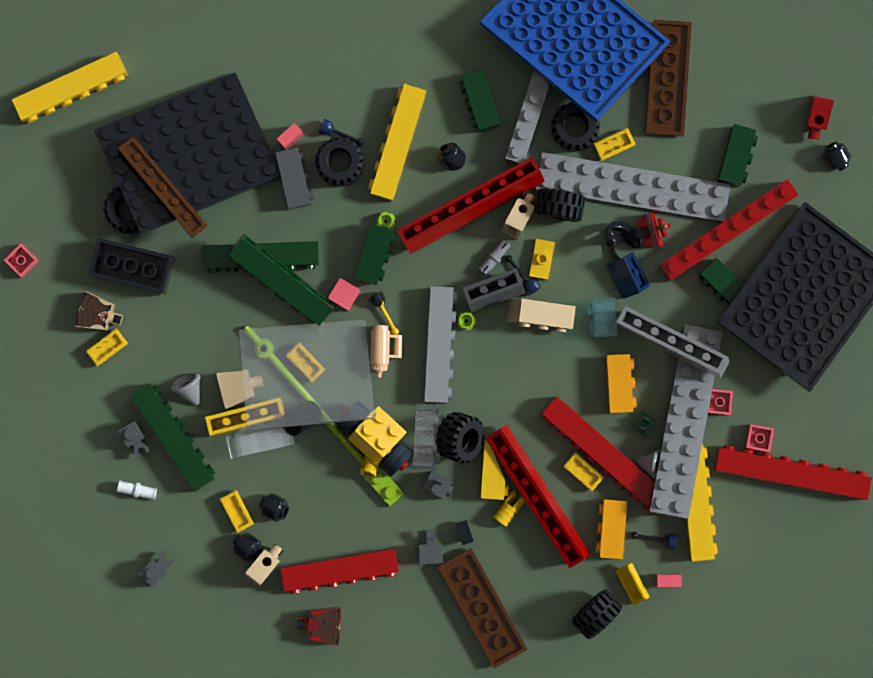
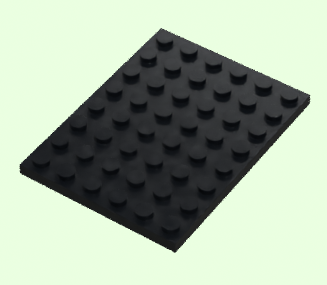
[94,72,281,236]
[716,202,873,392]

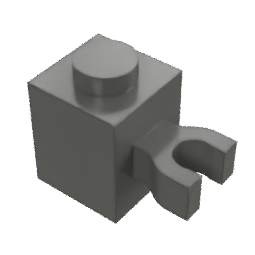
[118,421,151,458]
[423,471,454,499]
[415,530,443,564]
[139,551,175,587]

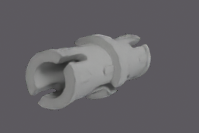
[478,239,511,276]

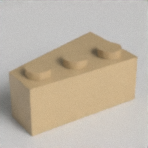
[506,299,576,333]

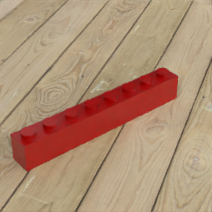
[397,157,545,254]
[659,179,798,282]
[541,396,659,516]
[485,424,590,569]
[714,445,872,500]

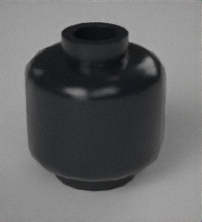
[823,141,852,171]
[437,142,466,171]
[259,494,289,522]
[233,533,262,561]

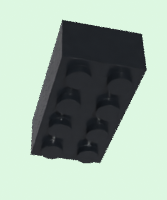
[88,238,175,295]

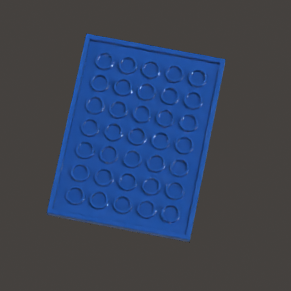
[479,0,670,122]

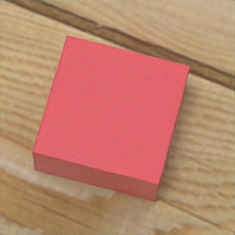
[277,123,304,150]
[4,243,39,278]
[328,278,361,311]
[708,389,733,415]
[745,424,774,452]
[655,574,682,587]

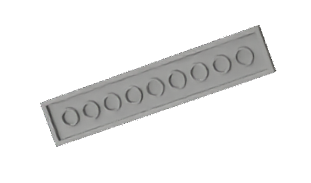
[536,152,731,222]
[650,325,723,520]

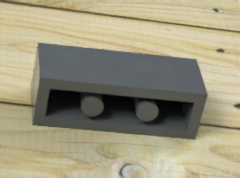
[276,147,314,210]
[463,268,526,313]

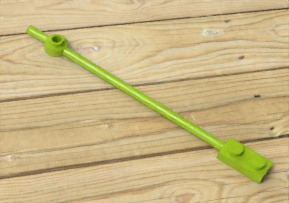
[242,326,404,506]

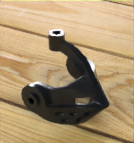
[604,221,643,261]

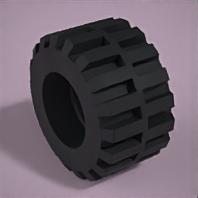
[551,102,600,152]
[315,136,364,187]
[103,187,139,234]
[534,188,586,222]
[435,412,485,464]
[572,589,623,640]

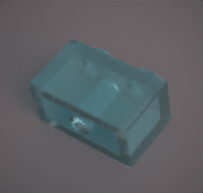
[587,297,618,338]

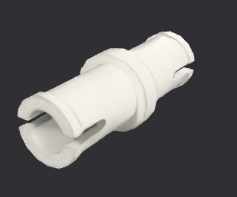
[117,480,158,500]

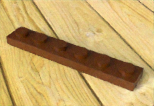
[118,137,207,238]

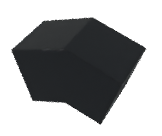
[456,520,474,545]

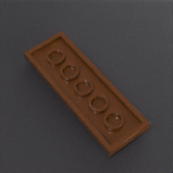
[645,19,692,137]
[438,548,528,668]

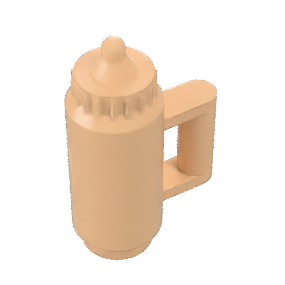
[370,325,402,378]

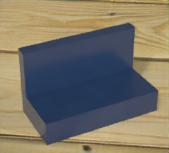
[607,252,650,299]

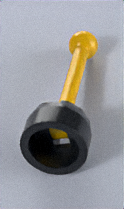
[369,291,399,335]

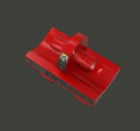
[637,213,671,248]

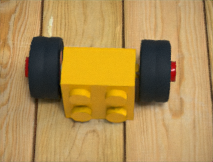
[336,401,413,477]

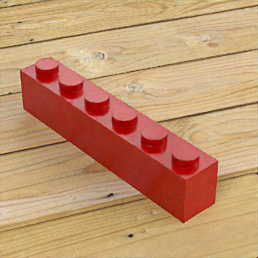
[281,548,399,594]

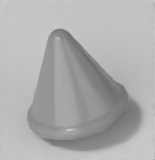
[170,372,200,406]
[633,449,661,480]

